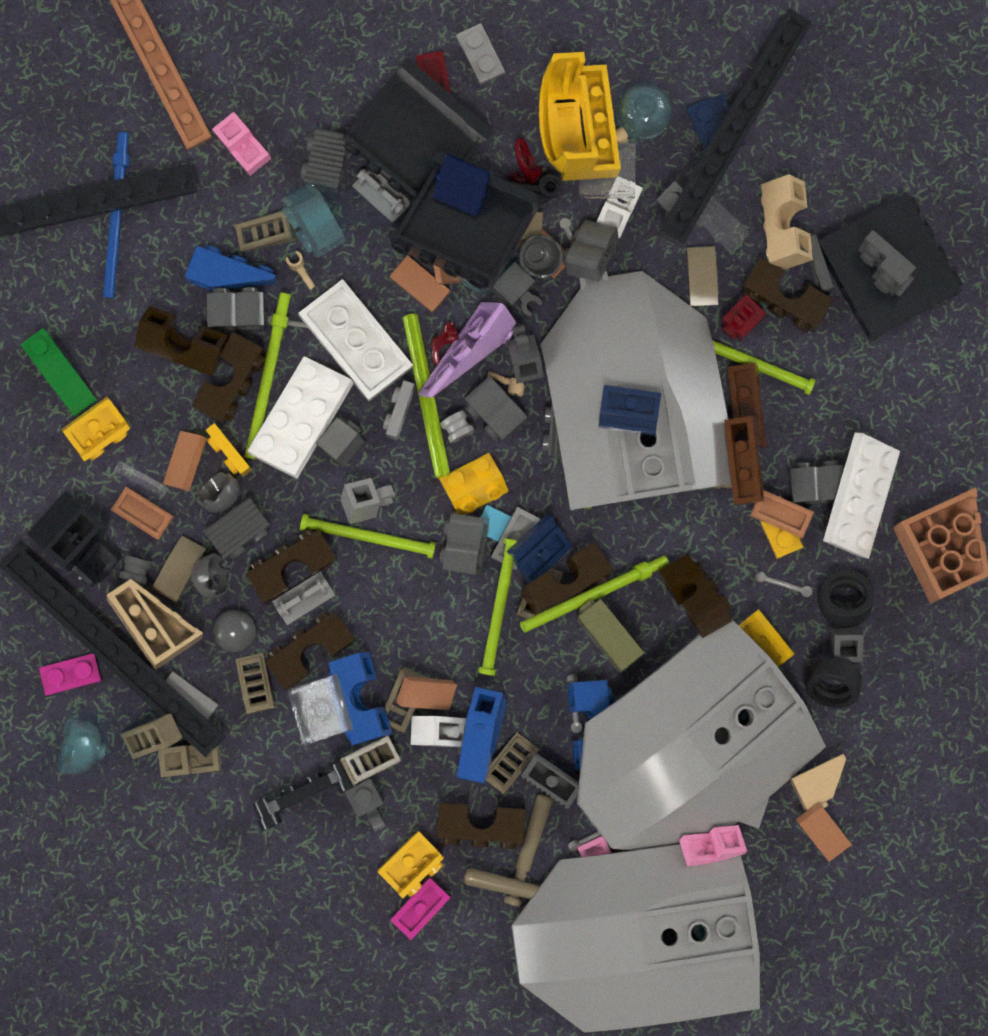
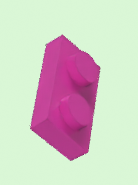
[39,654,102,696]
[390,878,451,940]

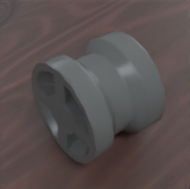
[118,555,152,585]

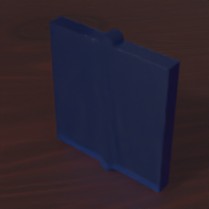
[433,154,491,216]

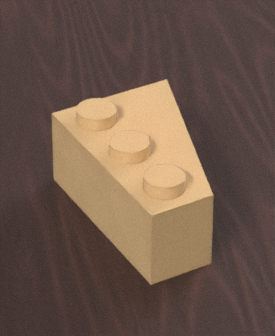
[107,579,203,670]

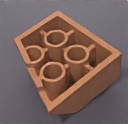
[893,487,988,604]

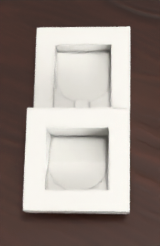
[596,177,643,239]

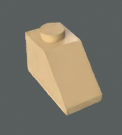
[790,754,846,810]

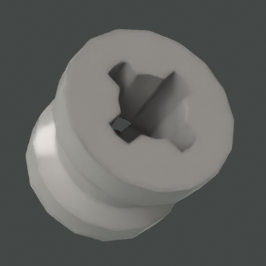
[440,410,475,444]

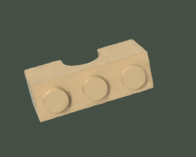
[761,174,813,270]

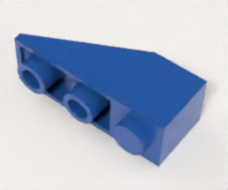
[185,245,278,291]
[457,687,508,784]

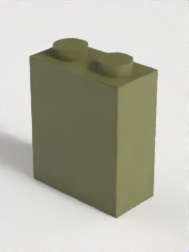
[577,599,644,674]

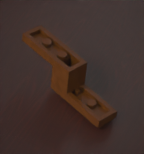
[724,363,767,505]

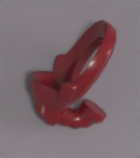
[508,137,543,185]
[430,321,459,367]

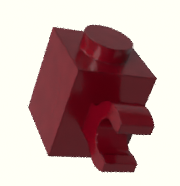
[721,294,767,342]

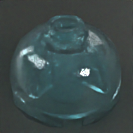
[616,83,672,140]
[58,717,106,775]

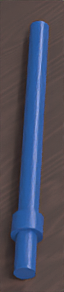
[103,132,130,299]

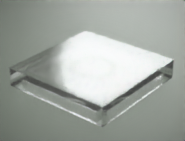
[579,143,636,199]
[287,674,353,745]

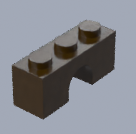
[741,257,834,333]
[134,306,228,376]
[192,332,266,425]
[246,529,338,605]
[520,542,614,615]
[658,554,732,638]
[265,611,356,691]
[437,803,526,849]

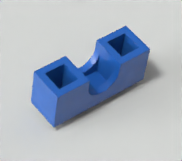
[328,652,393,745]
[567,680,612,770]

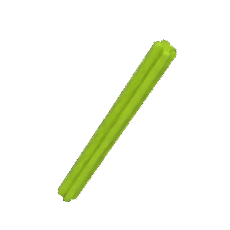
[403,314,450,478]

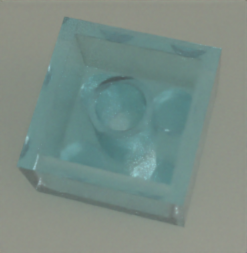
[282,182,347,258]

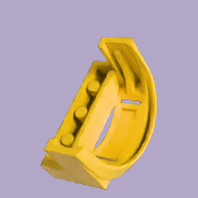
[539,52,621,181]

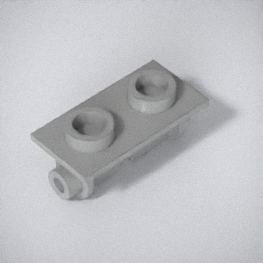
[352,168,411,223]
[272,571,335,625]

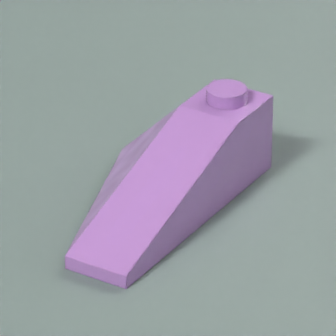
[418,302,516,398]

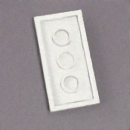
[299,279,413,401]
[247,357,354,479]
[823,433,900,559]

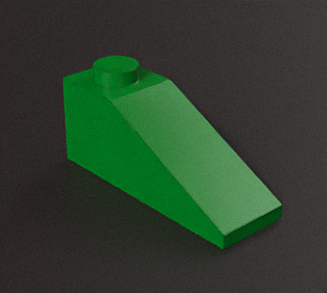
[20,328,97,417]

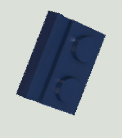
[686,92,746,152]
[598,385,661,436]
[507,514,572,583]

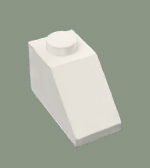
[411,716,467,747]

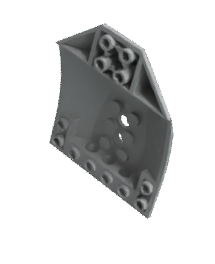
[540,271,731,510]
[577,620,826,850]
[511,844,760,1033]

